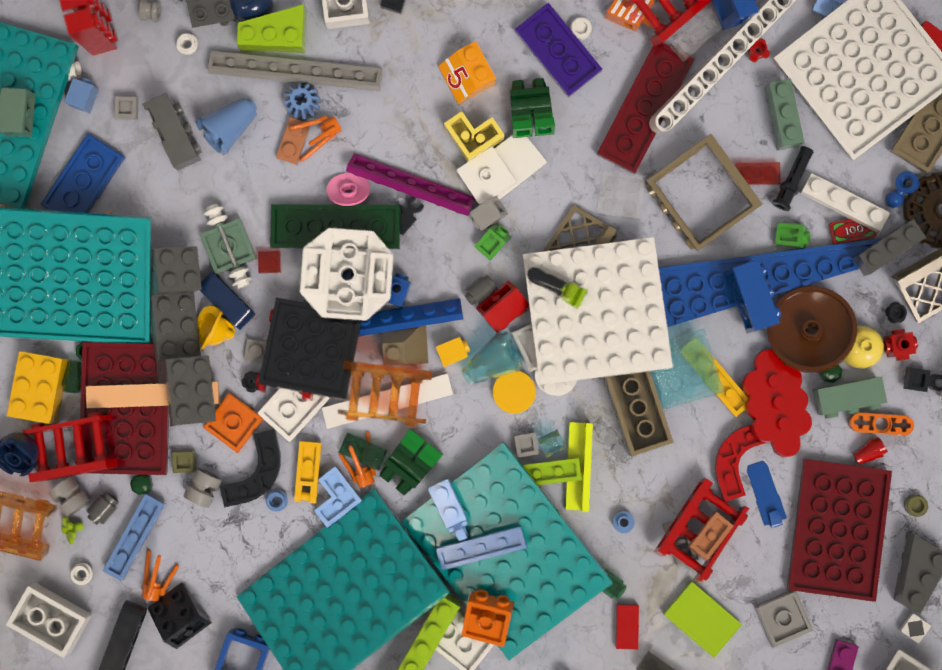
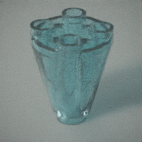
[462,331,524,384]

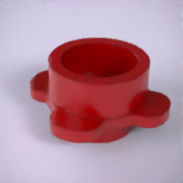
[747,38,770,62]

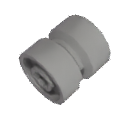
[183,468,222,508]
[49,476,91,518]

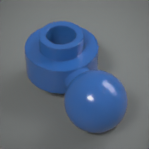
[885,171,920,208]

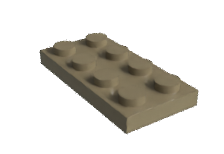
[890,94,942,174]

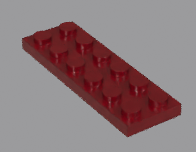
[596,43,695,175]

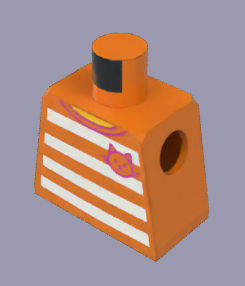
[605,0,660,31]

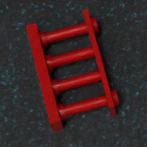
[623,0,712,46]
[22,412,118,483]
[653,478,749,582]

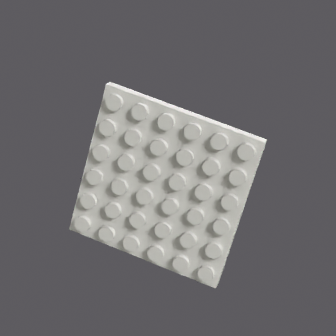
[773,0,942,161]
[523,237,673,385]

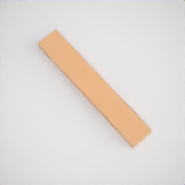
[86,382,220,408]

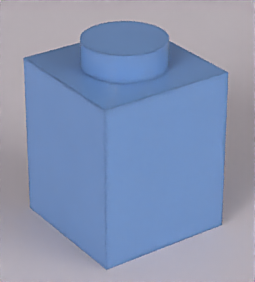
[64,77,99,114]

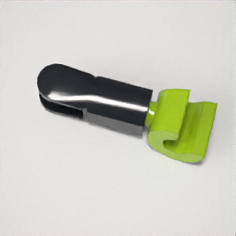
[527,267,588,308]

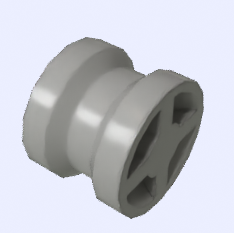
[139,0,162,22]

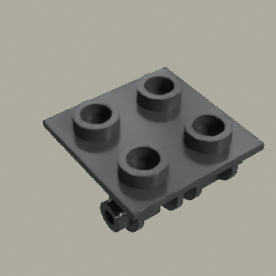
[186,0,235,28]

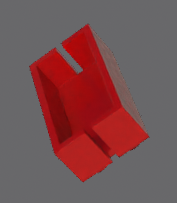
[59,0,118,56]

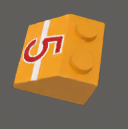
[438,41,496,104]

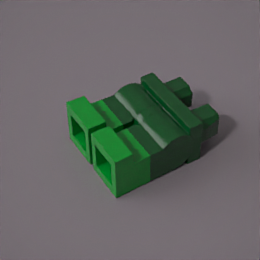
[510,78,555,138]
[379,429,443,495]

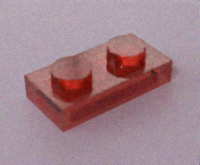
[735,162,781,185]

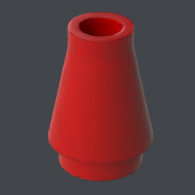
[853,437,888,465]

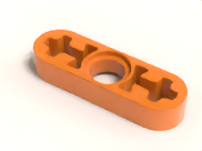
[848,413,914,435]

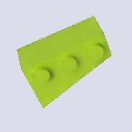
[237,4,307,53]

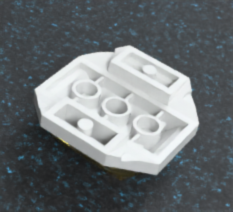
[300,228,394,321]

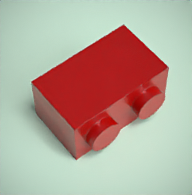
[476,280,529,333]

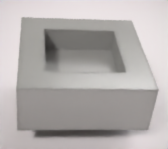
[114,96,139,120]
[244,339,267,364]
[514,432,539,458]

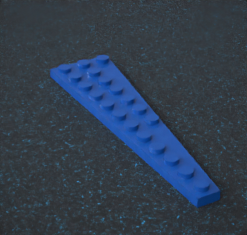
[659,239,880,327]

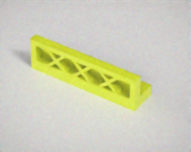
[565,422,593,512]

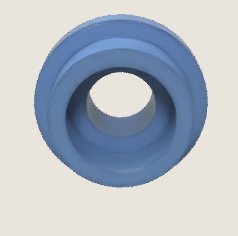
[266,489,288,511]
[613,511,635,533]

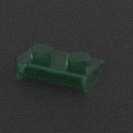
[339,432,388,470]

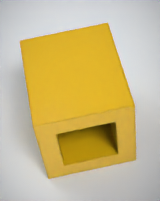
[436,337,471,367]

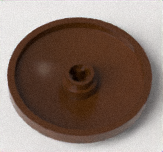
[767,286,857,373]

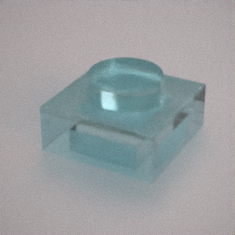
[538,430,566,458]

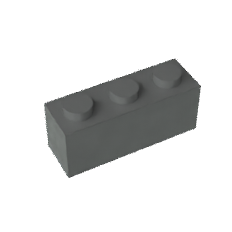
[852,219,926,276]

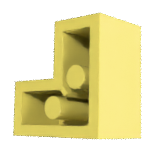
[444,111,505,162]

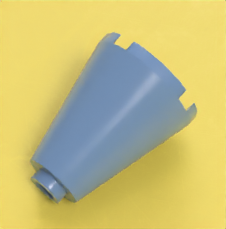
[196,98,257,156]

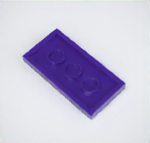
[515,2,602,98]

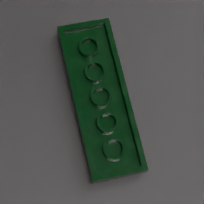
[270,204,401,249]

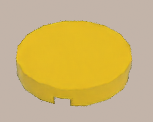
[493,371,536,413]

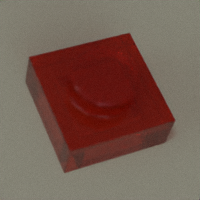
[258,251,281,274]

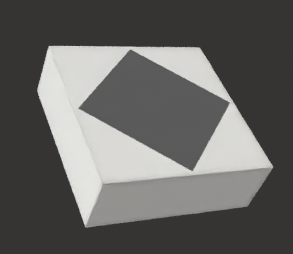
[899,612,931,644]

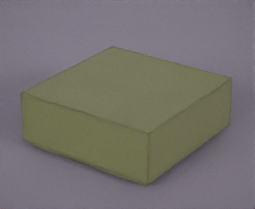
[172,450,196,473]

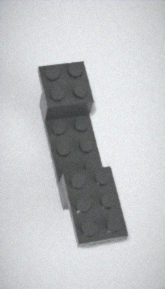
[150,246,216,426]

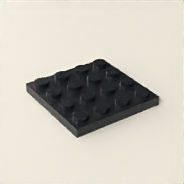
[258,297,362,400]

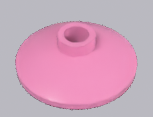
[327,173,370,206]

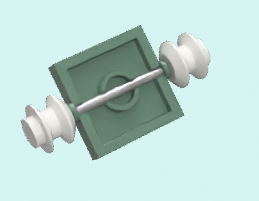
[199,204,257,289]

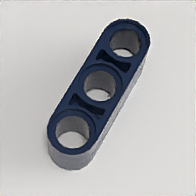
[200,271,256,330]

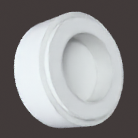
[570,17,592,40]

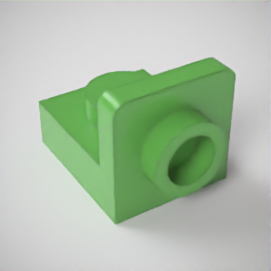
[775,223,811,249]
[474,224,511,261]

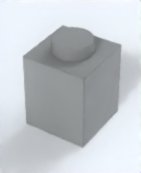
[470,196,509,231]

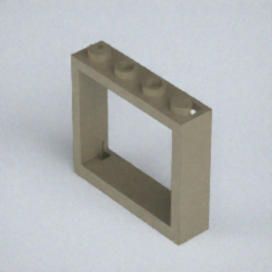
[645,134,763,251]

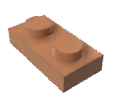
[276,117,311,165]
[688,512,733,561]

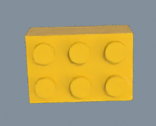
[7,351,70,424]

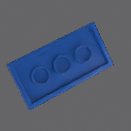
[40,133,126,213]

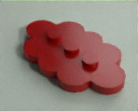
[742,350,812,457]

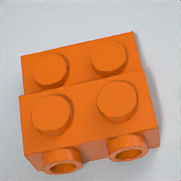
[461,590,515,647]

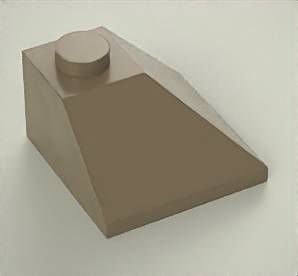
[382,326,428,366]

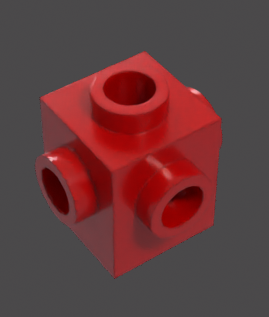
[884,329,918,361]

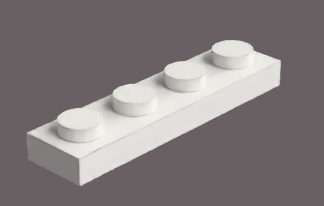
[801,173,890,233]

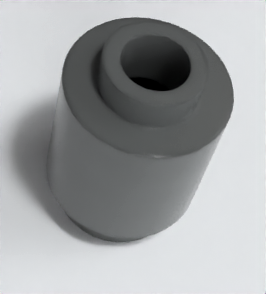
[464,275,497,306]
[86,492,119,525]

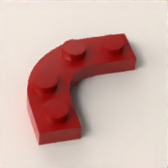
[715,424,768,502]

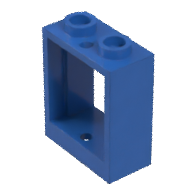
[712,0,759,31]
[215,628,270,670]

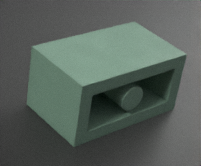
[0,88,36,137]

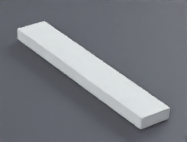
[322,374,453,429]

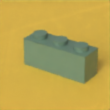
[764,78,804,151]
[812,377,887,419]

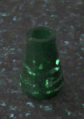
[61,361,82,393]

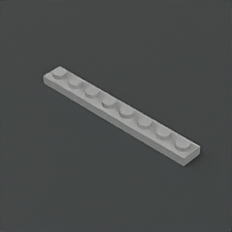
[207,51,382,91]

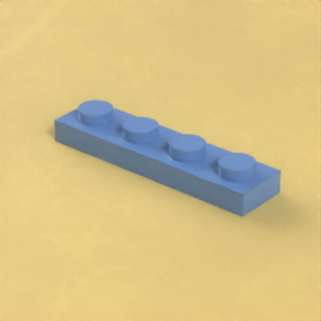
[103,493,166,581]
[436,525,528,570]

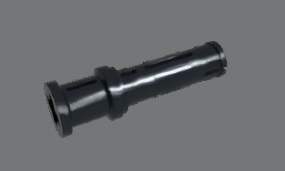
[772,146,814,211]

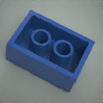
[725,259,781,333]

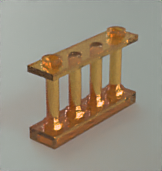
[337,361,432,427]
[0,491,57,561]

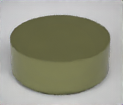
[904,495,928,517]

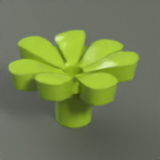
[61,516,84,545]

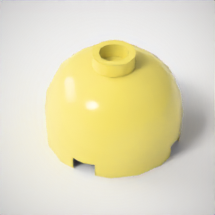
[844,325,884,369]

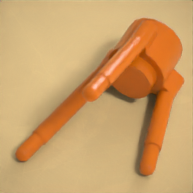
[290,115,342,162]
[339,432,377,488]
[141,550,179,601]

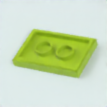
[663,581,742,658]

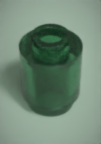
[602,568,627,600]

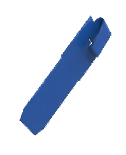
[747,461,787,528]

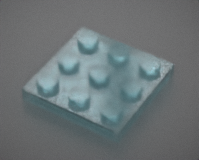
[650,329,724,410]

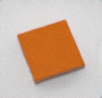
[203,392,264,453]

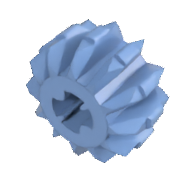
[283,82,321,120]

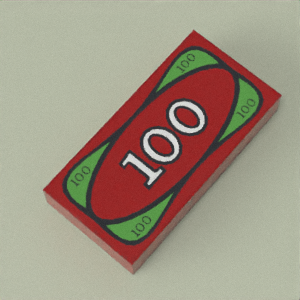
[829,219,877,245]

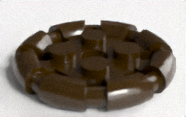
[903,172,942,249]

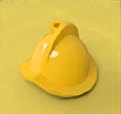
[197,305,235,351]

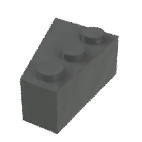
[142,93,202,170]
[893,532,942,614]

